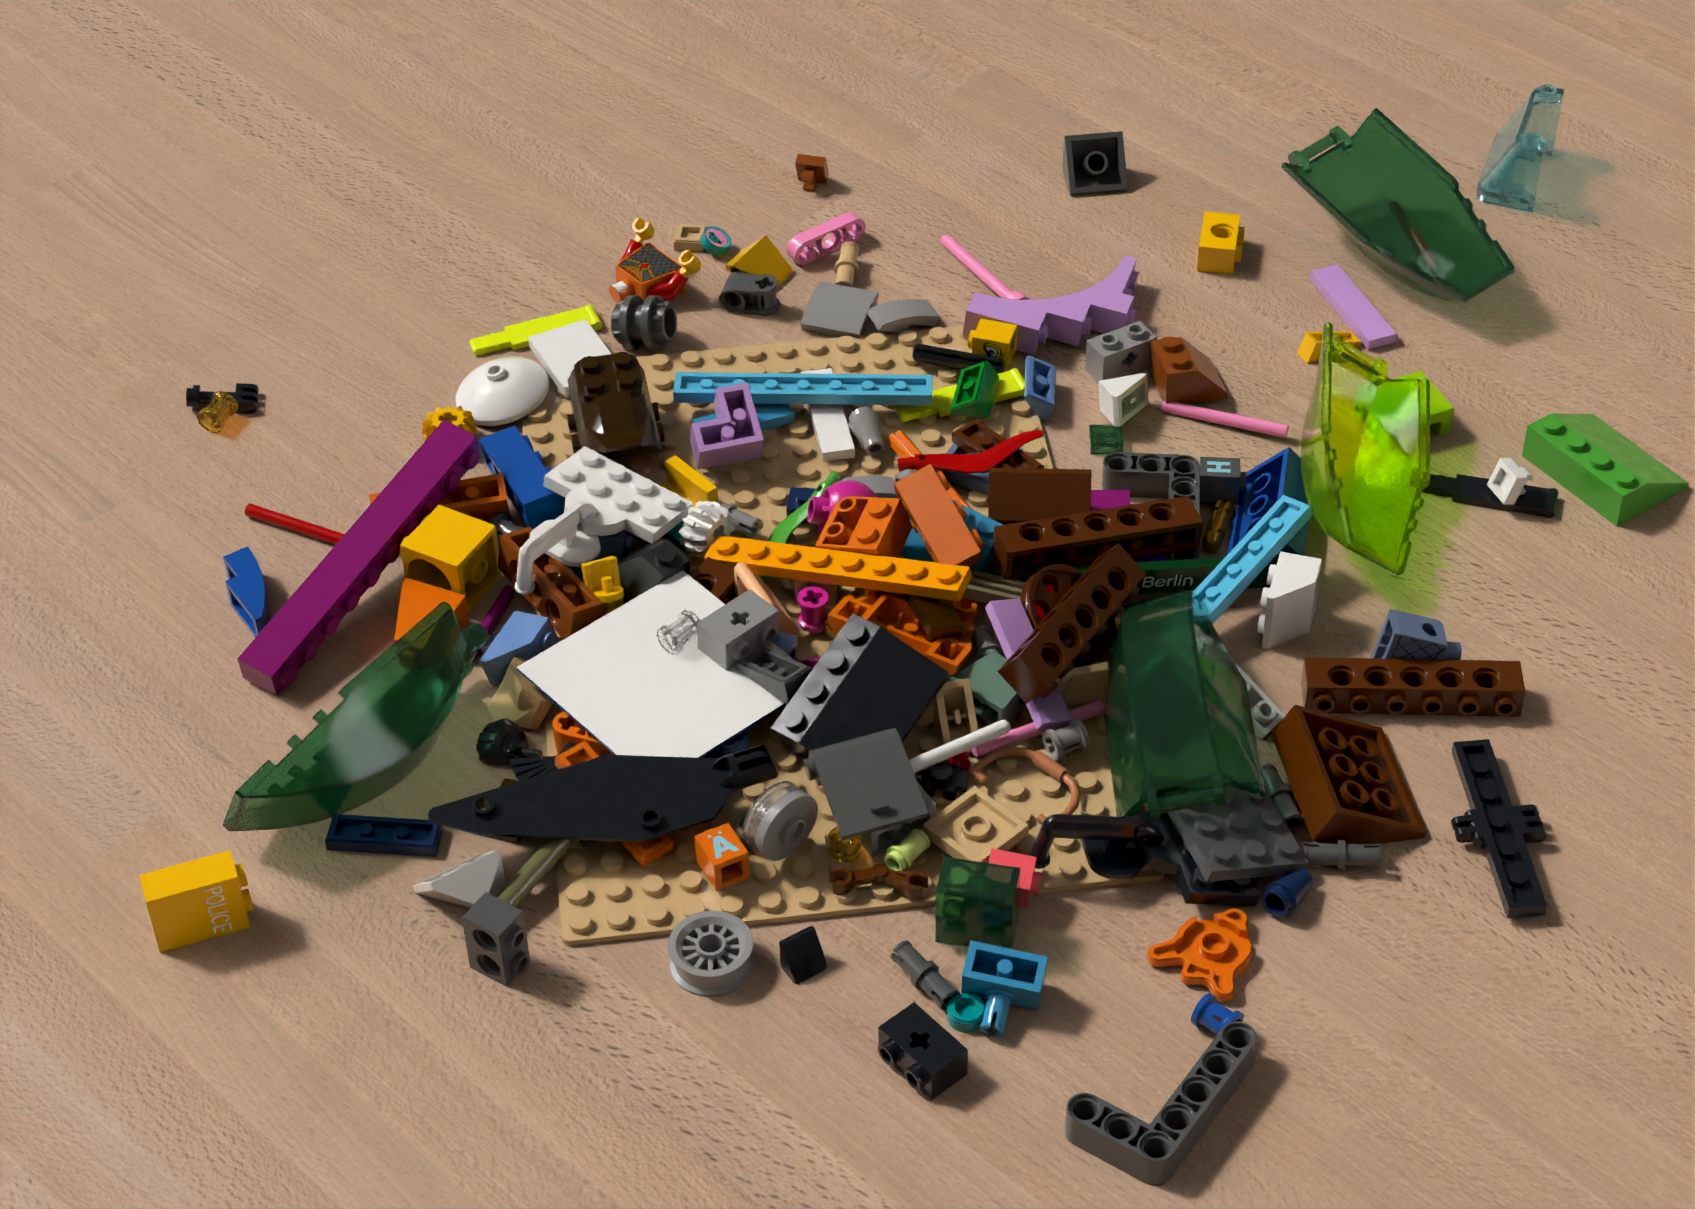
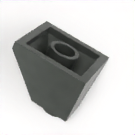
[617,540,690,604]

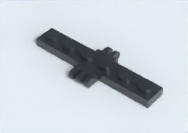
[1451,739,1547,918]

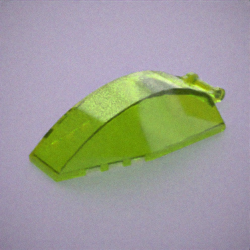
[1301,322,1430,576]

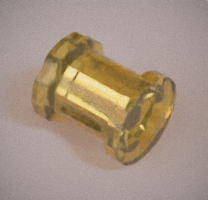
[197,391,238,433]

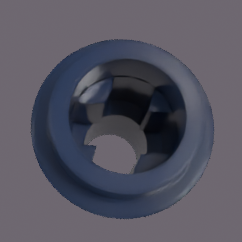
[1262,869,1314,918]

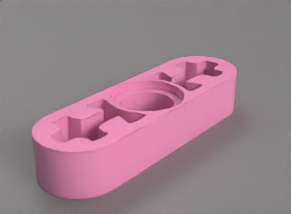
[787,212,866,265]

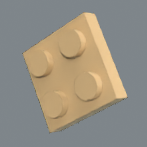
[922,786,1029,875]

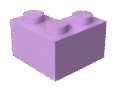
[690,382,764,470]

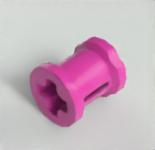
[797,586,829,633]

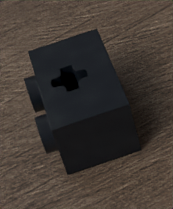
[878,1002,968,1100]

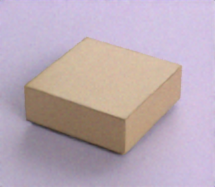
[673,224,707,252]

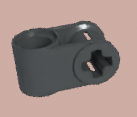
[719,272,780,316]

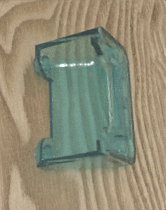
[1476,85,1564,212]

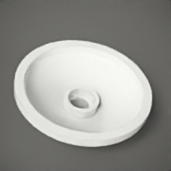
[455,357,549,426]

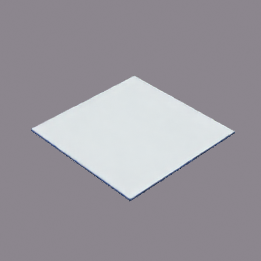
[516,570,794,758]

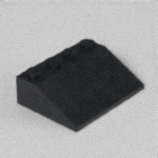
[771,613,950,759]

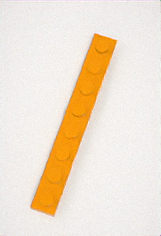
[704,535,972,601]

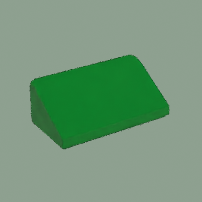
[950,361,999,418]

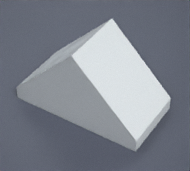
[1098,373,1149,427]

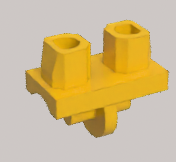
[581,556,624,617]

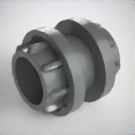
[611,295,677,350]

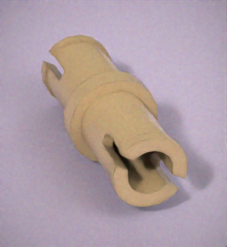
[834,242,859,287]

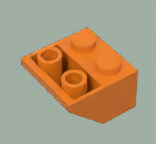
[815,496,913,558]

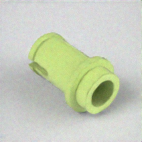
[884,829,930,872]

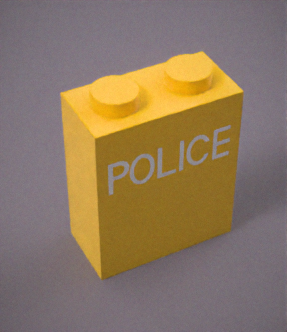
[139,850,254,952]

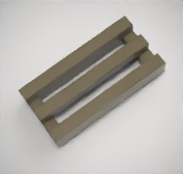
[962,570,1026,604]

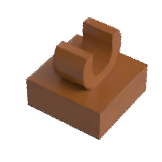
[795,154,829,191]

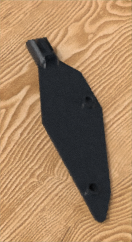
[428,744,778,842]

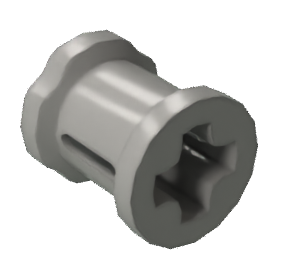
[1043,719,1090,761]

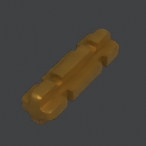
[1202,499,1234,553]

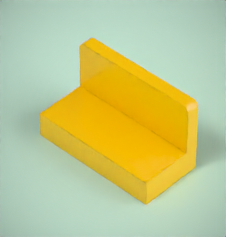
[660,455,718,507]

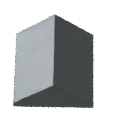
[1063,131,1128,195]

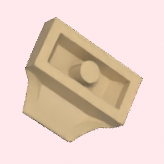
[486,657,553,730]

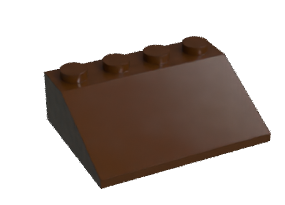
[1271,705,1427,844]

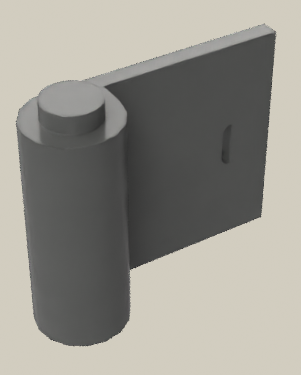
[804,728,929,840]

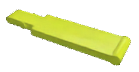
[469,304,603,356]
[894,368,1025,422]

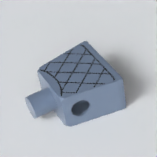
[1371,609,1462,660]

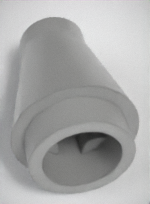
[848,406,885,455]

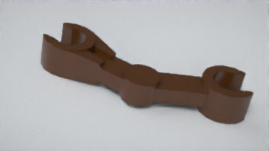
[829,864,928,900]

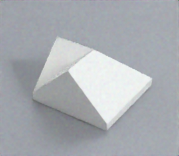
[412,850,506,908]

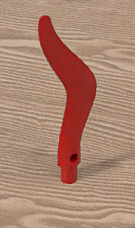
[897,430,1044,473]

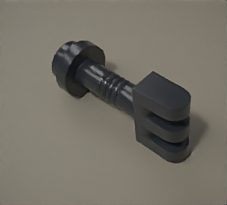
[186,383,259,414]

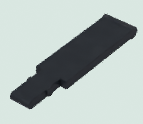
[1412,472,1558,518]

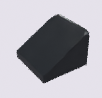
[779,926,827,984]

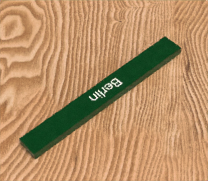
[1033,554,1304,594]

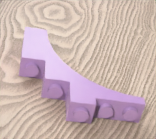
[962,255,1139,355]

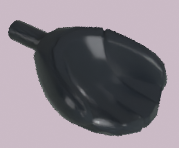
[476,718,543,764]

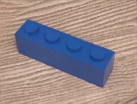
[478,425,565,529]

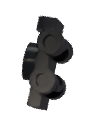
[915,763,969,801]

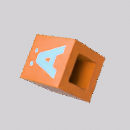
[694,823,750,891]

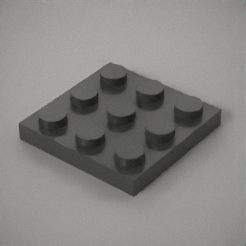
[1160,781,1309,882]

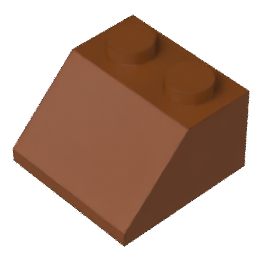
[1149,337,1228,404]

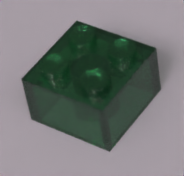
[935,857,1021,949]

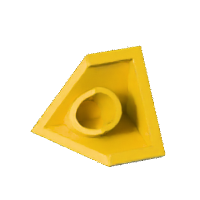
[725,235,792,286]

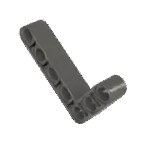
[1102,452,1200,560]
[1065,1022,1257,1186]

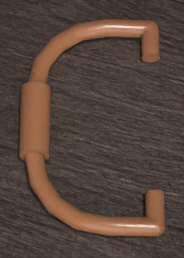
[968,746,1081,825]

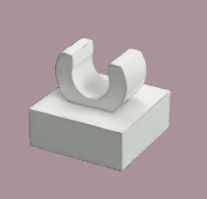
[1487,458,1533,505]

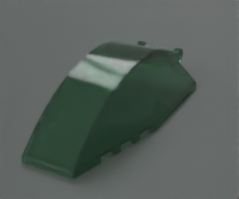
[1281,108,1515,302]
[1104,590,1266,820]
[223,602,488,831]

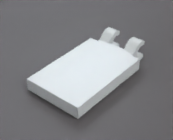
[528,319,611,398]

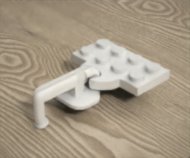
[515,446,693,595]

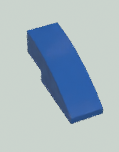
[223,546,270,638]

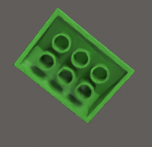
[1522,413,1689,527]

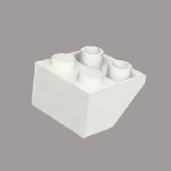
[1257,551,1322,650]

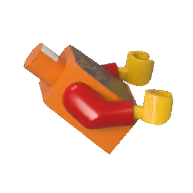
[609,217,701,303]

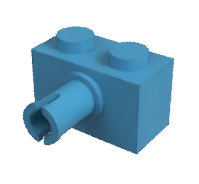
[961,940,1048,1037]

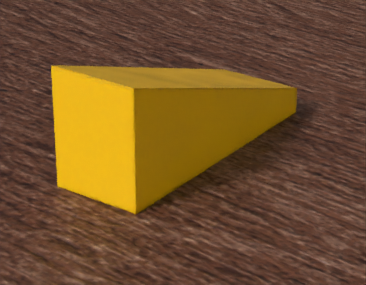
[1297,331,1362,364]

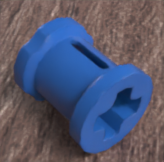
[1191,993,1244,1035]

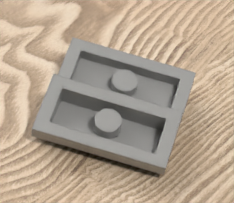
[800,282,879,337]

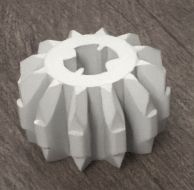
[678,501,735,558]

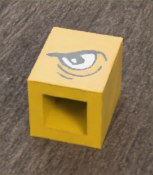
[968,318,1017,369]

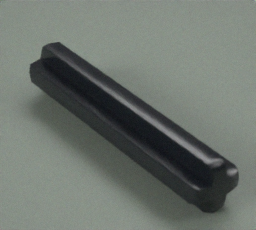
[912,344,1005,374]

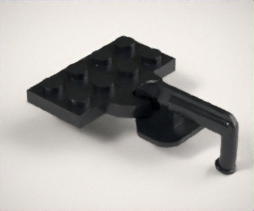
[1029,783,1260,906]

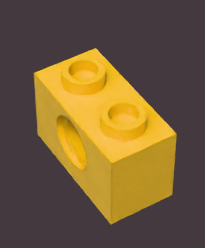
[1197,211,1245,275]

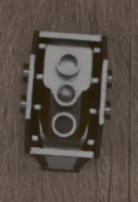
[567,352,665,459]

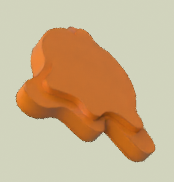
[1147,908,1253,1002]

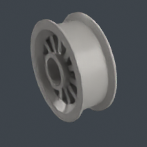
[668,911,755,997]

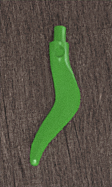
[761,471,843,584]

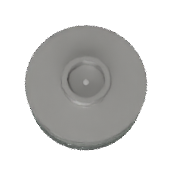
[743,781,818,861]

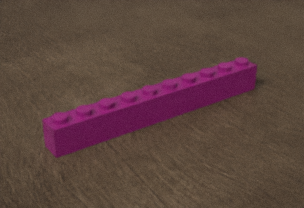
[237,420,480,696]

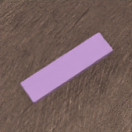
[1310,264,1397,350]
[985,598,1072,730]

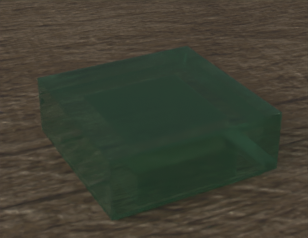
[1089,425,1124,454]

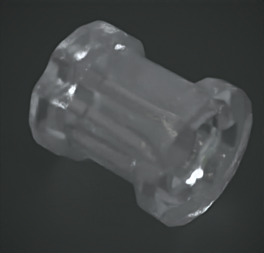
[657,610,700,655]

